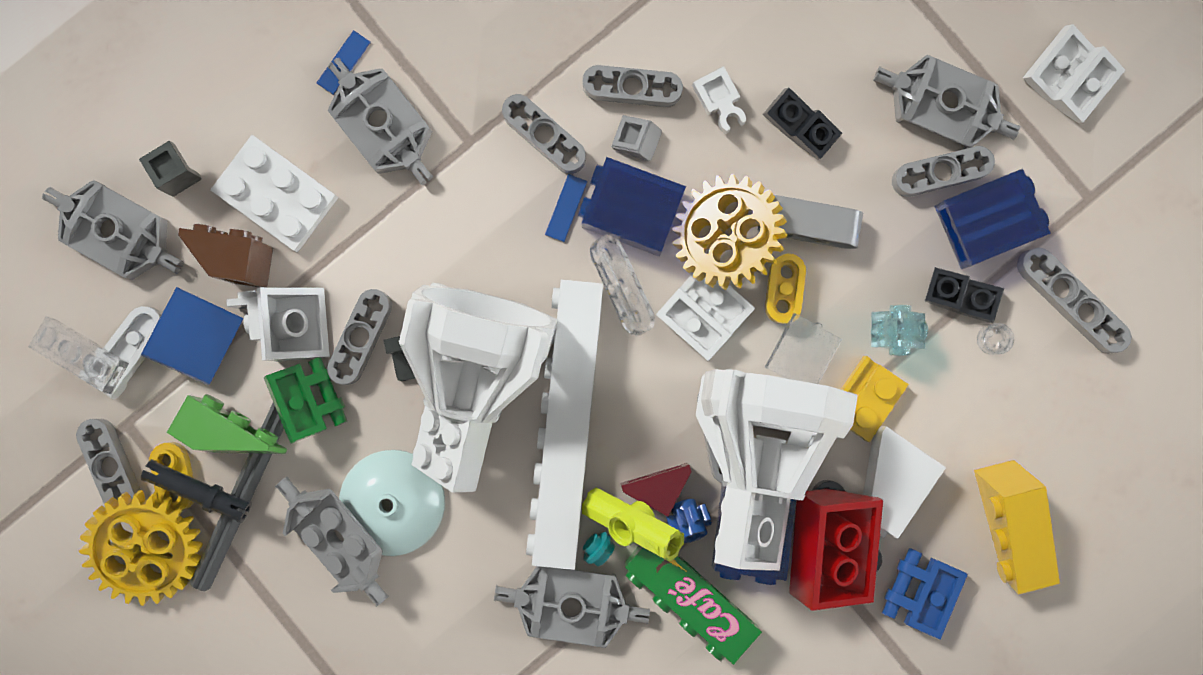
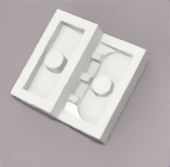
[1023,24,1125,123]
[656,272,755,361]

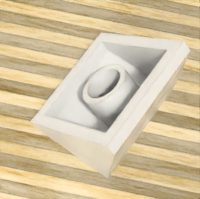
[257,287,330,362]

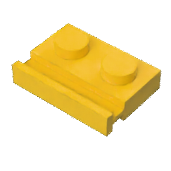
[841,356,909,442]

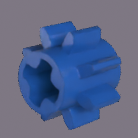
[666,499,712,543]

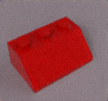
[789,489,883,611]

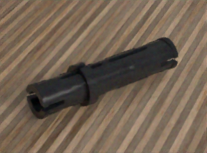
[141,459,252,523]

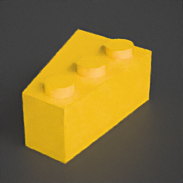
[974,460,1060,595]

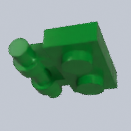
[264,357,348,444]

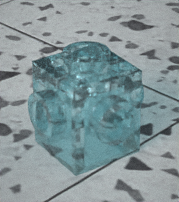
[871,305,928,356]

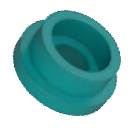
[583,532,615,566]

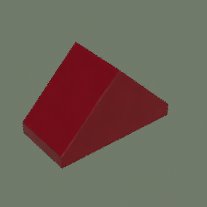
[620,463,692,517]

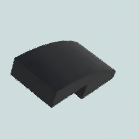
[762,87,842,160]
[925,267,1004,323]

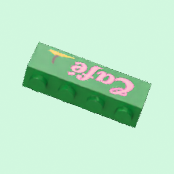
[624,545,762,665]

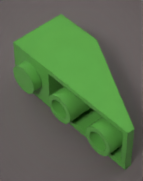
[166,394,288,454]

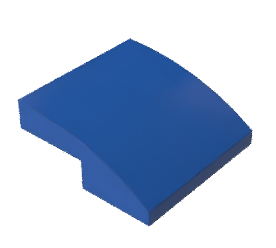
[141,287,244,386]

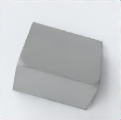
[611,115,662,161]

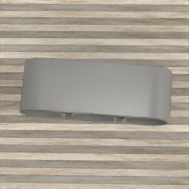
[758,195,863,249]

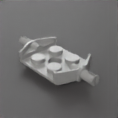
[873,55,1021,149]
[328,58,433,185]
[42,180,184,280]
[275,477,389,607]
[494,566,650,648]

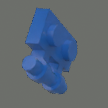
[882,548,968,640]

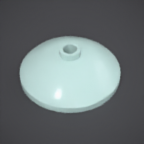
[339,450,445,556]

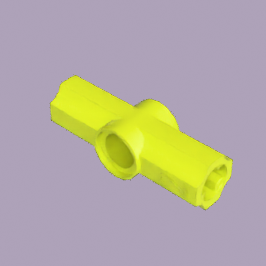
[582,487,684,562]

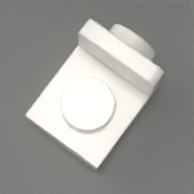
[226,291,261,341]

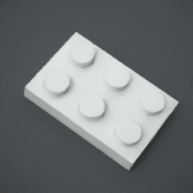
[211,135,339,253]

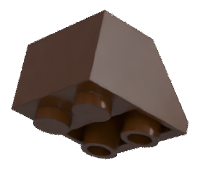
[178,224,273,288]

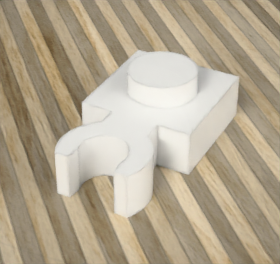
[692,66,746,134]

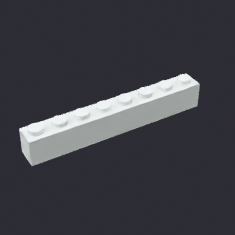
[526,279,603,570]

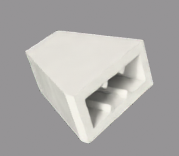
[863,426,946,539]

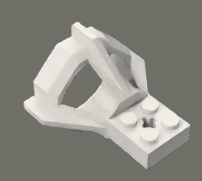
[399,283,557,493]
[696,369,858,571]

